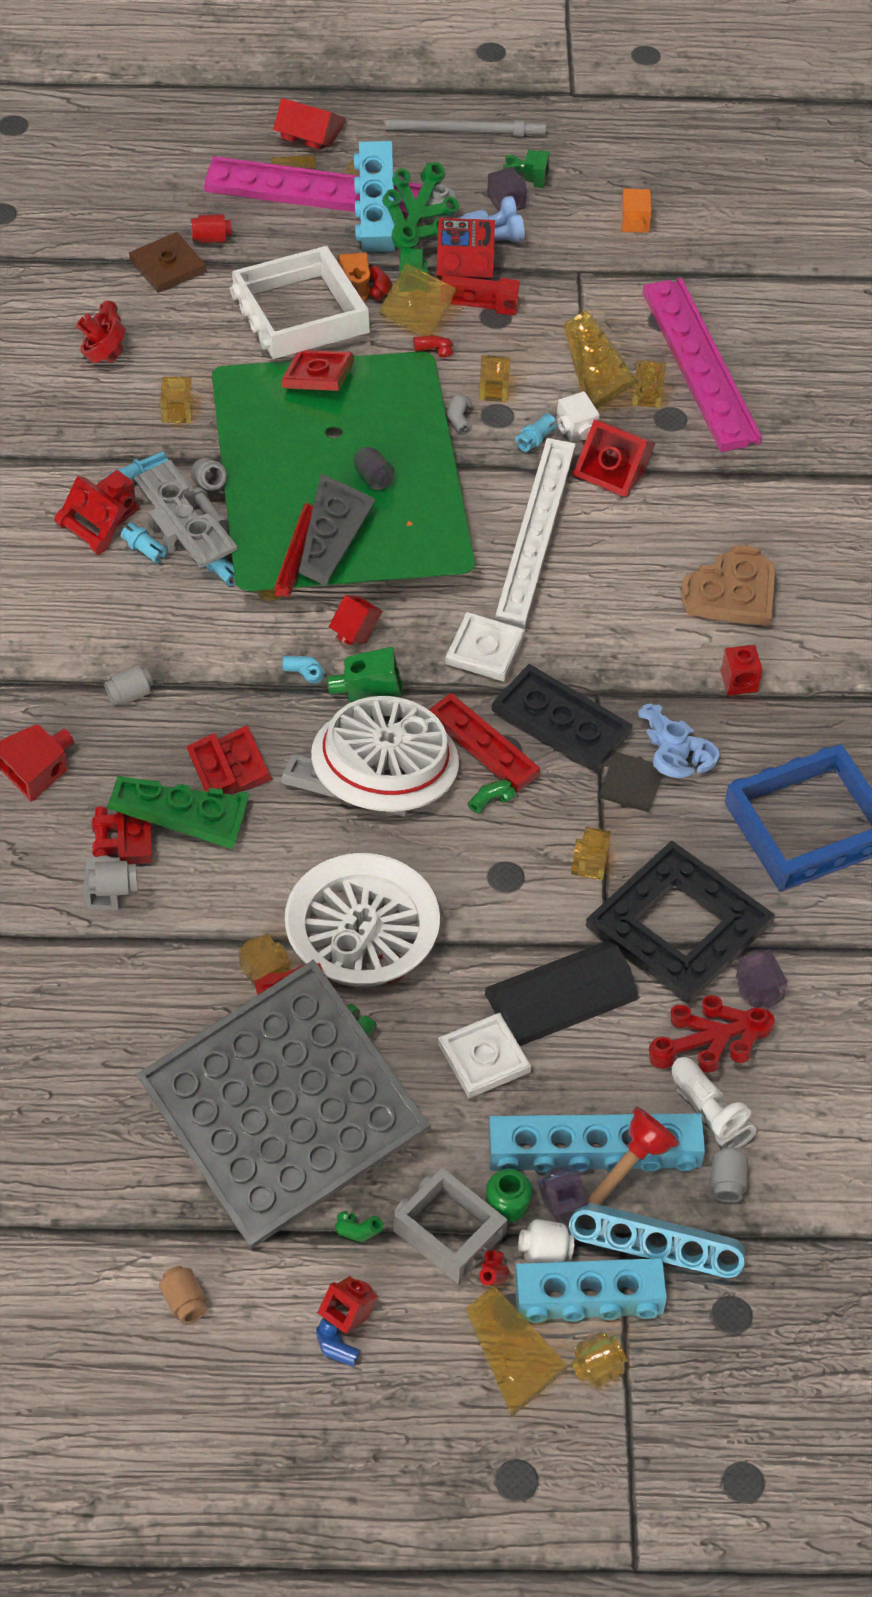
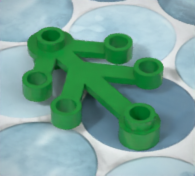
[382,162,459,249]

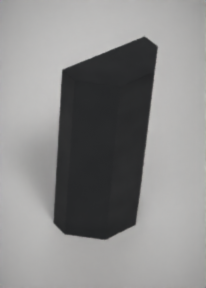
[485,941,638,1046]

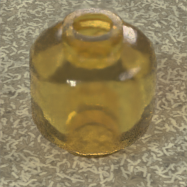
[570,1332,628,1388]

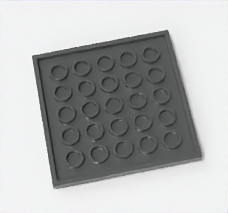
[136,959,431,1249]

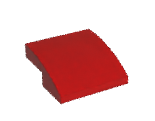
[186,725,272,795]

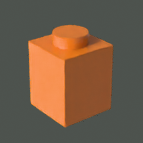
[621,188,651,233]

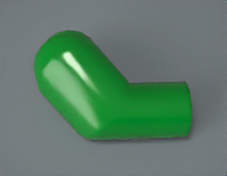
[468,779,516,814]
[335,1211,384,1242]

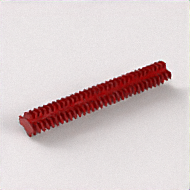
[274,503,314,598]

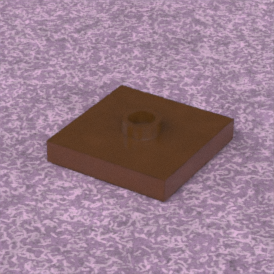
[129,232,206,293]

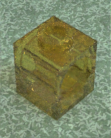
[632,360,666,408]

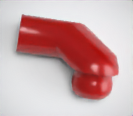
[369,265,392,301]
[413,335,454,358]
[479,1250,509,1286]

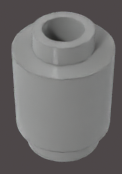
[191,458,227,491]
[104,665,153,706]
[88,861,137,896]
[711,1147,748,1203]

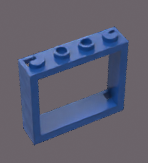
[725,744,872,892]

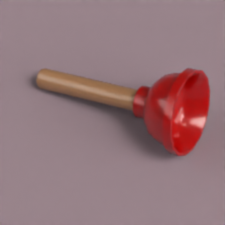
[584,1106,680,1205]

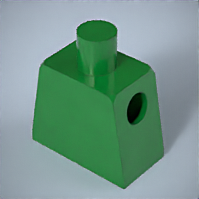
[328,647,403,703]

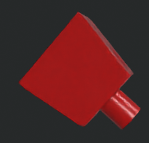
[0,725,74,802]

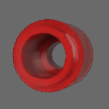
[191,214,231,243]

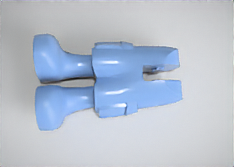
[456,196,525,242]

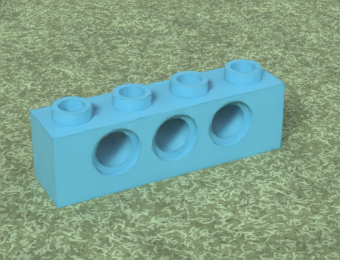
[354,141,395,252]
[514,1258,667,1323]

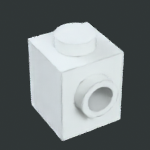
[556,392,600,443]

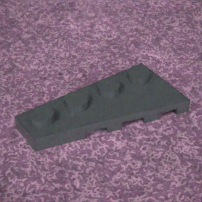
[298,473,376,586]

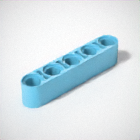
[569,1203,745,1278]

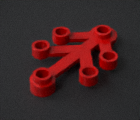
[649,995,775,1073]

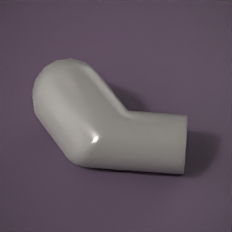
[447,394,472,435]

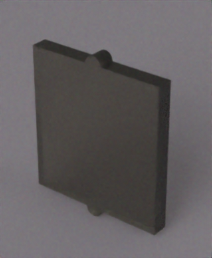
[598,751,663,812]

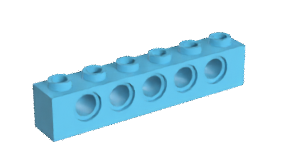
[488,1113,705,1173]

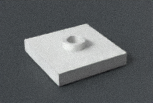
[445,612,525,682]
[438,1012,531,1098]

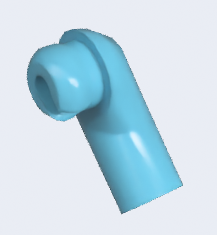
[283,656,324,683]

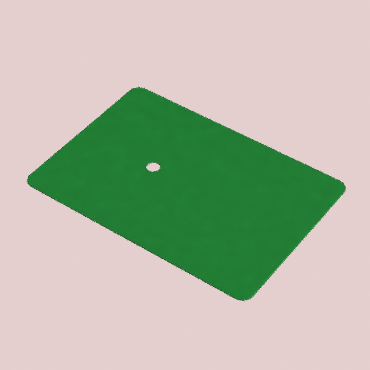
[212,351,475,591]

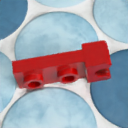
[440,275,520,315]

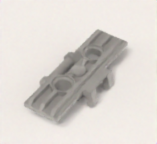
[133,460,238,568]

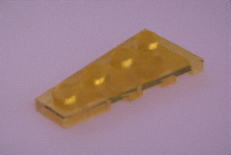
[563,310,638,409]

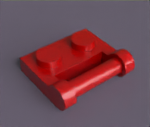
[54,476,126,555]

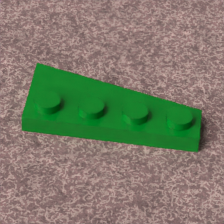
[107,776,250,849]

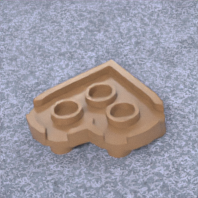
[681,545,775,626]

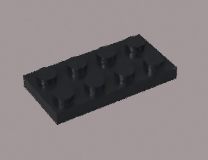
[492,664,633,773]

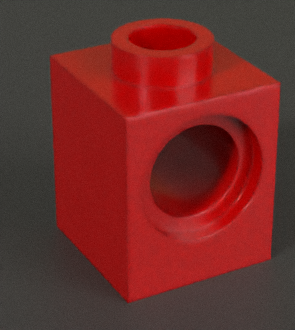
[721,644,762,696]

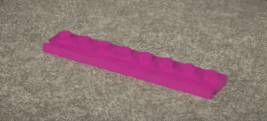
[204,156,422,221]
[642,277,762,452]

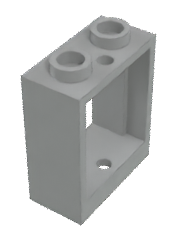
[393,1167,508,1284]

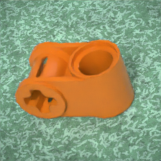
[337,252,370,302]

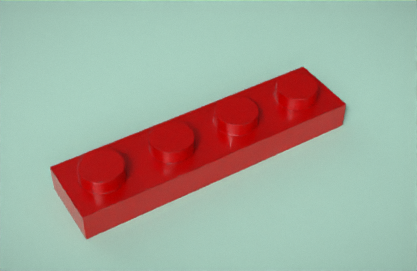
[428,693,541,793]

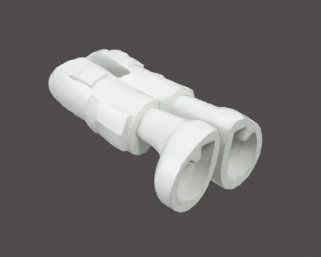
[672,1057,757,1149]

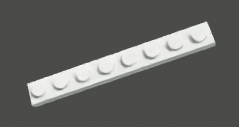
[495,438,576,629]

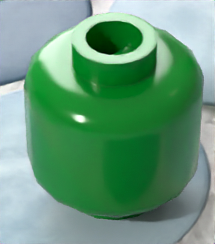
[485,1169,532,1223]

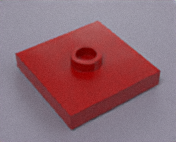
[282,350,354,391]

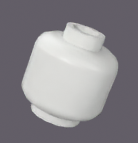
[518,1219,574,1263]

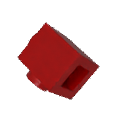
[328,595,383,645]

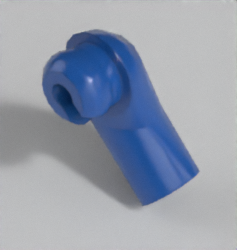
[316,1318,360,1367]

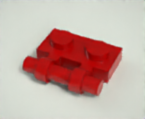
[91,806,152,864]

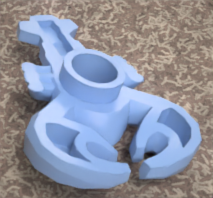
[638,704,720,778]

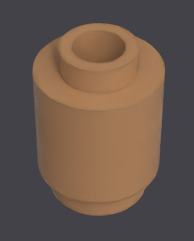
[159,1266,208,1324]

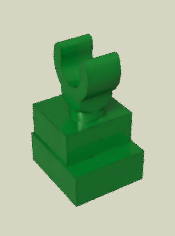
[503,150,549,188]

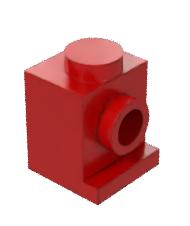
[96,470,140,525]
[317,1276,379,1334]

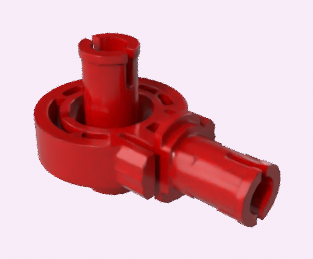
[76,300,126,363]

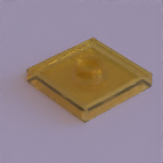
[379,263,456,336]

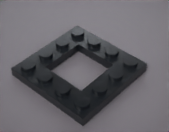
[586,840,775,1003]

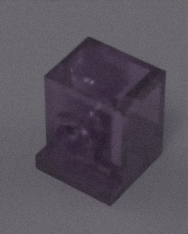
[537,1167,589,1216]

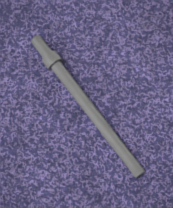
[385,119,546,137]

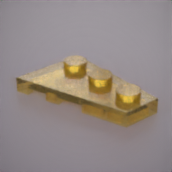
[466,1285,567,1417]

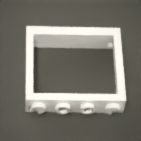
[230,246,370,359]

